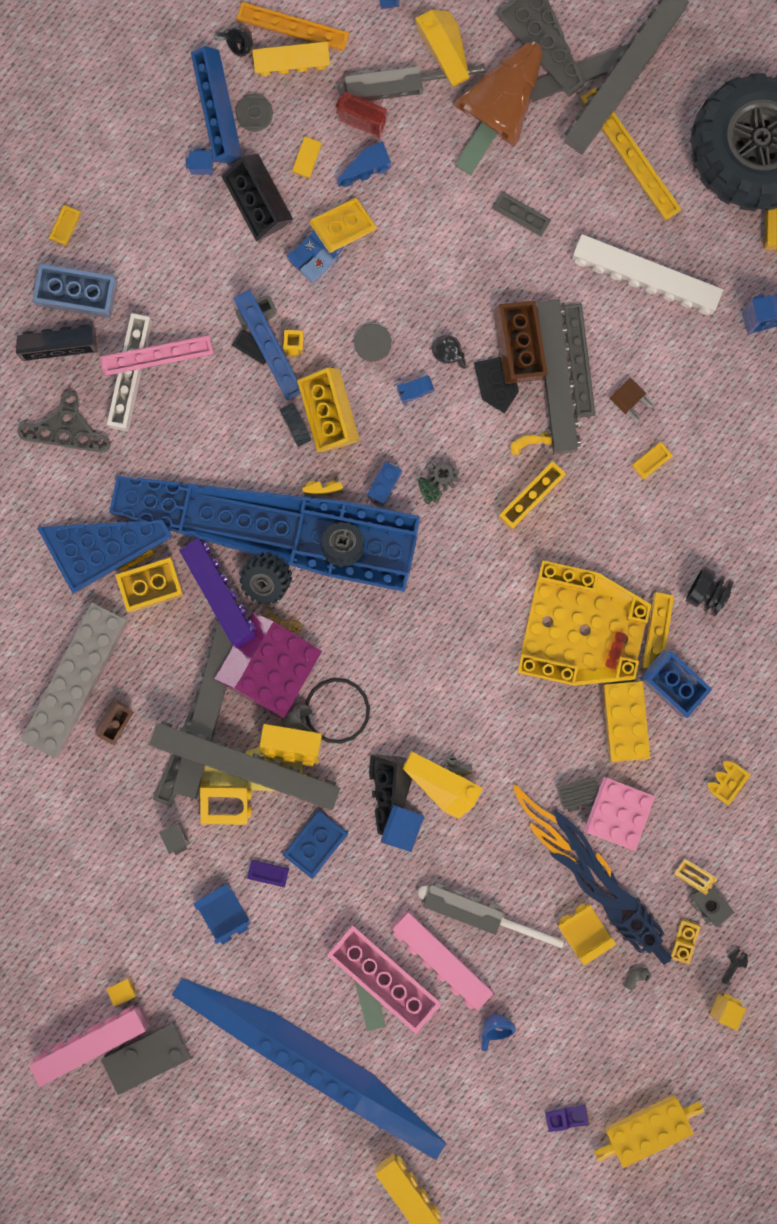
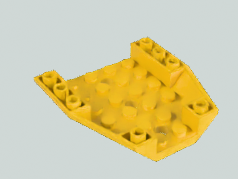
[518,560,651,686]

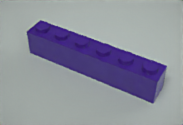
[179,538,257,649]

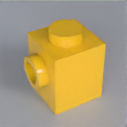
[283,330,304,357]

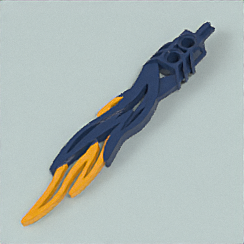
[513,784,672,965]

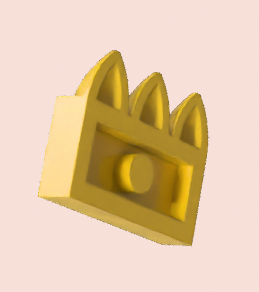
[708,761,751,806]

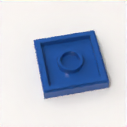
[380,805,424,852]

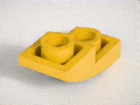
[302,480,344,496]
[671,919,701,964]

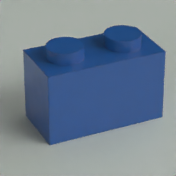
[367,461,402,506]

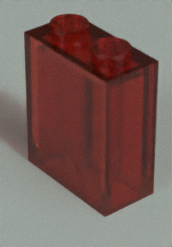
[336,92,387,138]

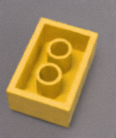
[115,557,184,613]
[259,724,322,766]

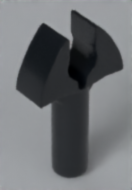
[721,949,748,984]

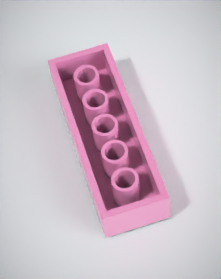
[327,925,441,1034]
[29,1005,150,1087]

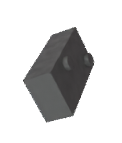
[101,1022,191,1095]

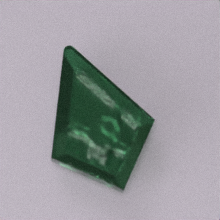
[418,477,443,505]

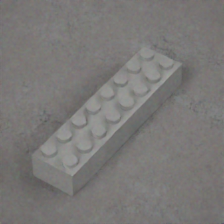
[20,602,129,758]

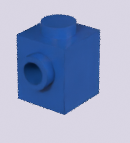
[186,148,213,175]

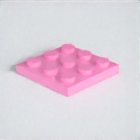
[584,777,655,851]

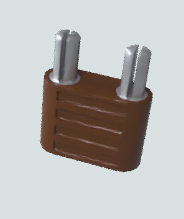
[609,377,654,422]

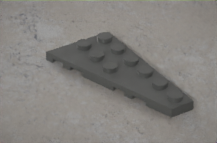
[496,0,584,97]

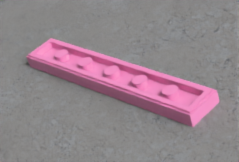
[99,335,213,376]

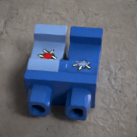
[287,231,344,285]

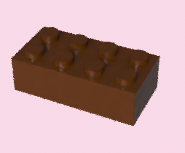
[493,301,548,384]

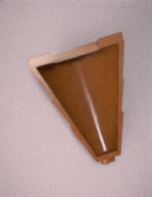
[453,41,543,147]

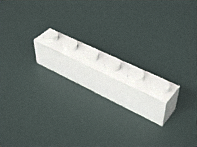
[107,313,152,432]

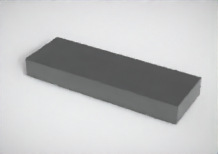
[493,192,551,237]

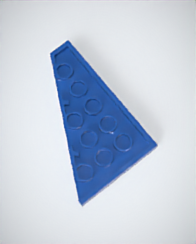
[37,520,173,594]

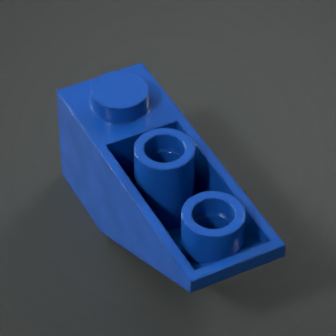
[337,141,391,188]

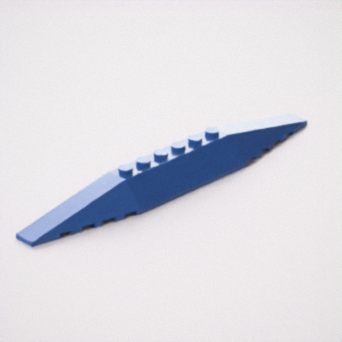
[172,978,446,1160]

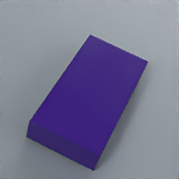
[247,860,289,888]

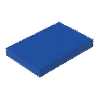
[283,810,349,879]

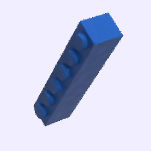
[191,46,242,164]

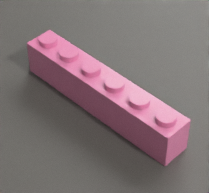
[392,911,494,1011]

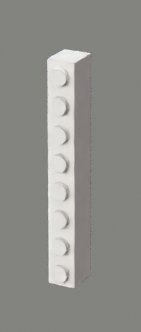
[572,235,723,315]

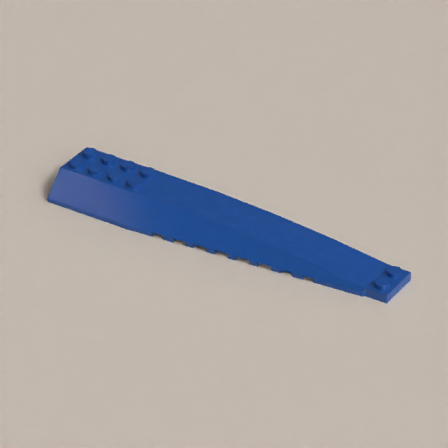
[109,475,420,592]

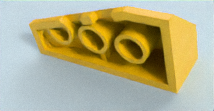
[415,10,469,87]
[402,751,483,819]

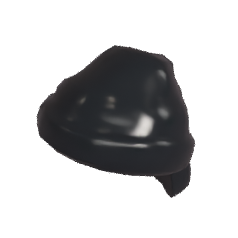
[214,27,253,57]
[432,335,466,369]

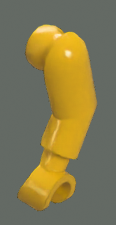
[510,433,552,455]

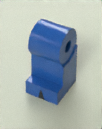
[397,376,435,404]

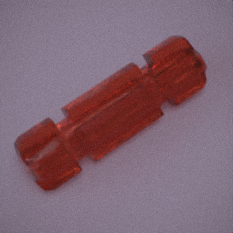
[605,632,627,669]

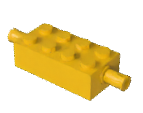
[594,1095,705,1168]

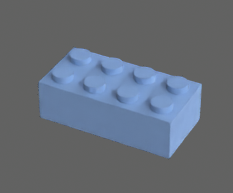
[33,264,118,319]

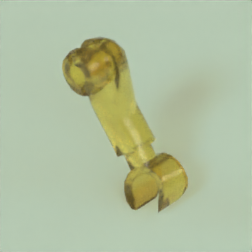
[261,606,302,633]

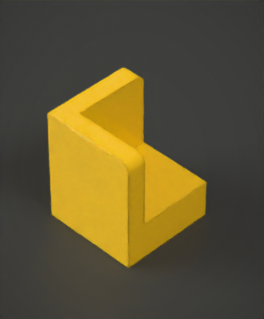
[107,977,138,1007]

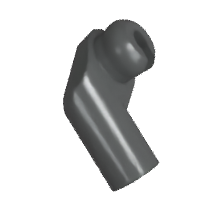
[446,756,472,775]
[624,968,651,990]

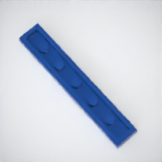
[233,289,300,400]

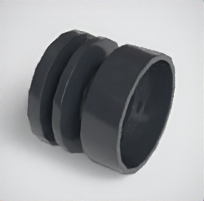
[685,566,734,617]

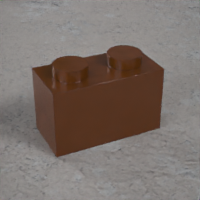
[95,698,134,745]

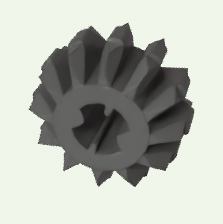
[427,459,459,491]

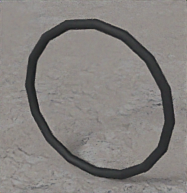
[305,678,370,744]

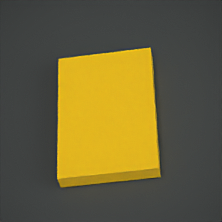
[309,198,377,253]

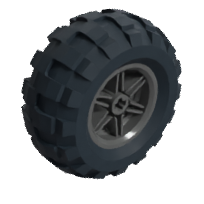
[690,73,777,211]

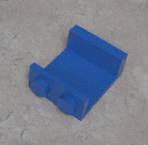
[193,883,251,945]

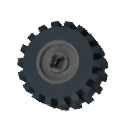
[239,552,292,605]

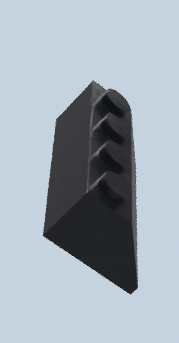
[221,154,293,242]
[16,324,98,361]

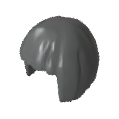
[281,704,313,732]

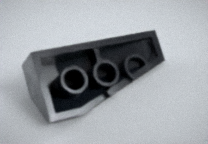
[369,754,412,835]

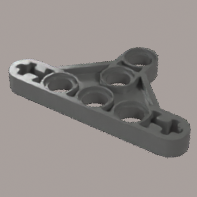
[18,392,111,453]

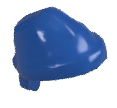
[481,1013,516,1051]

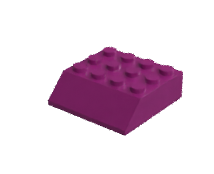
[214,613,322,718]

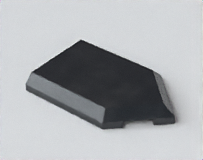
[474,357,519,414]

